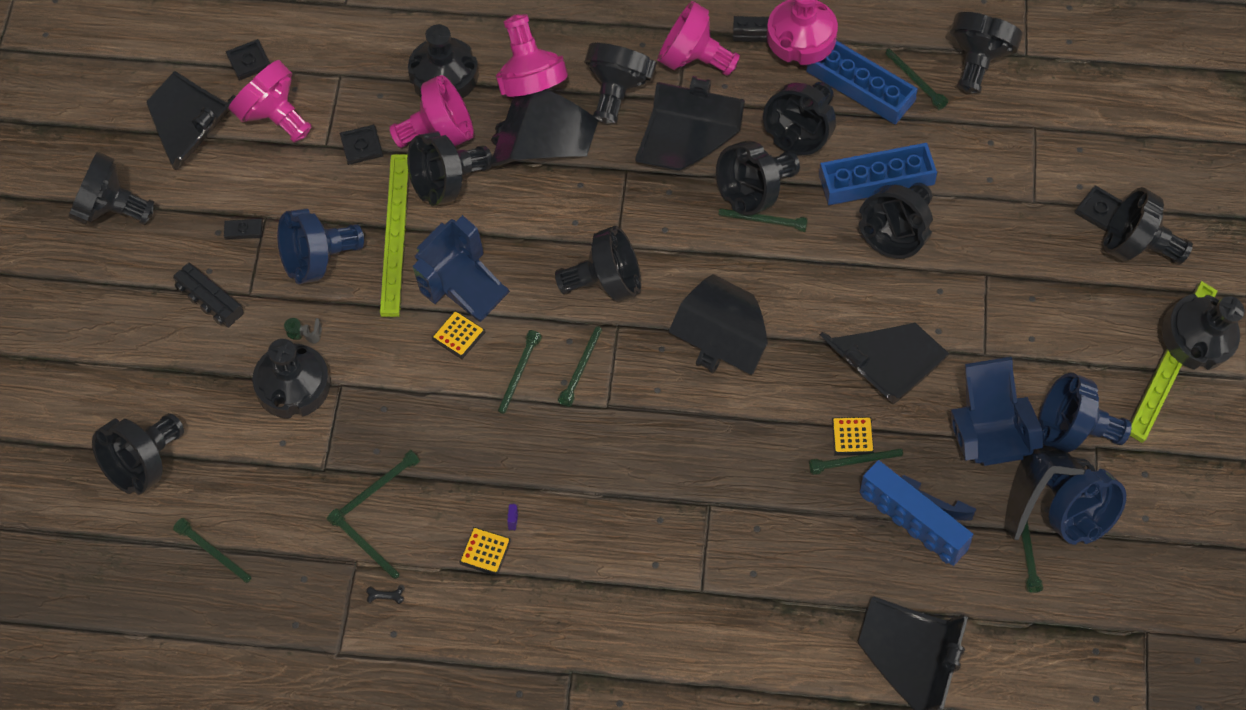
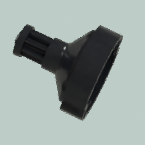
[950,12,1023,94]
[408,24,478,99]
[584,43,657,124]
[763,82,836,155]
[407,131,492,206]
[716,140,800,216]
[68,151,154,225]
[858,183,933,259]
[1103,187,1193,265]
[555,226,641,302]
[1162,294,1245,370]
[252,338,330,419]
[92,413,184,495]

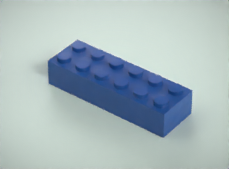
[807,41,918,125]
[819,143,937,205]
[860,460,974,567]

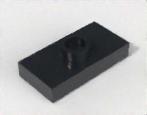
[224,219,262,240]

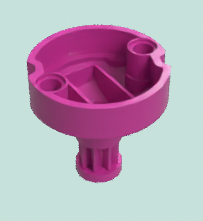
[767,0,838,65]
[657,1,740,76]
[496,14,568,97]
[229,60,312,143]
[390,75,474,148]

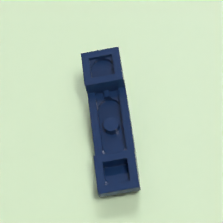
[902,475,976,521]

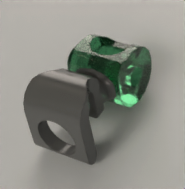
[284,318,322,344]

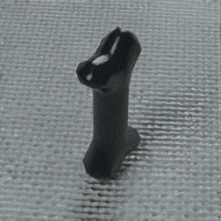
[366,586,404,604]

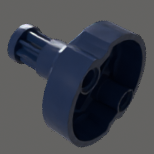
[277,208,364,284]
[1039,373,1132,452]
[1046,468,1127,545]

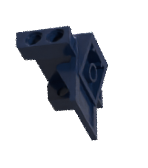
[412,215,510,322]
[951,357,1043,466]

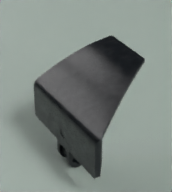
[146,71,236,170]
[635,76,745,171]
[490,89,598,167]
[669,274,768,375]
[820,322,949,404]
[1004,446,1095,540]
[857,597,968,710]

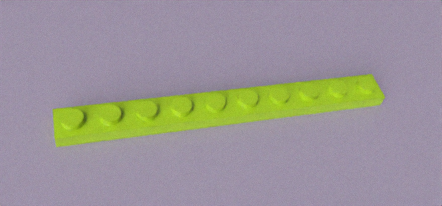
[380,155,409,317]
[1130,281,1217,443]

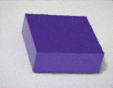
[507,504,518,531]

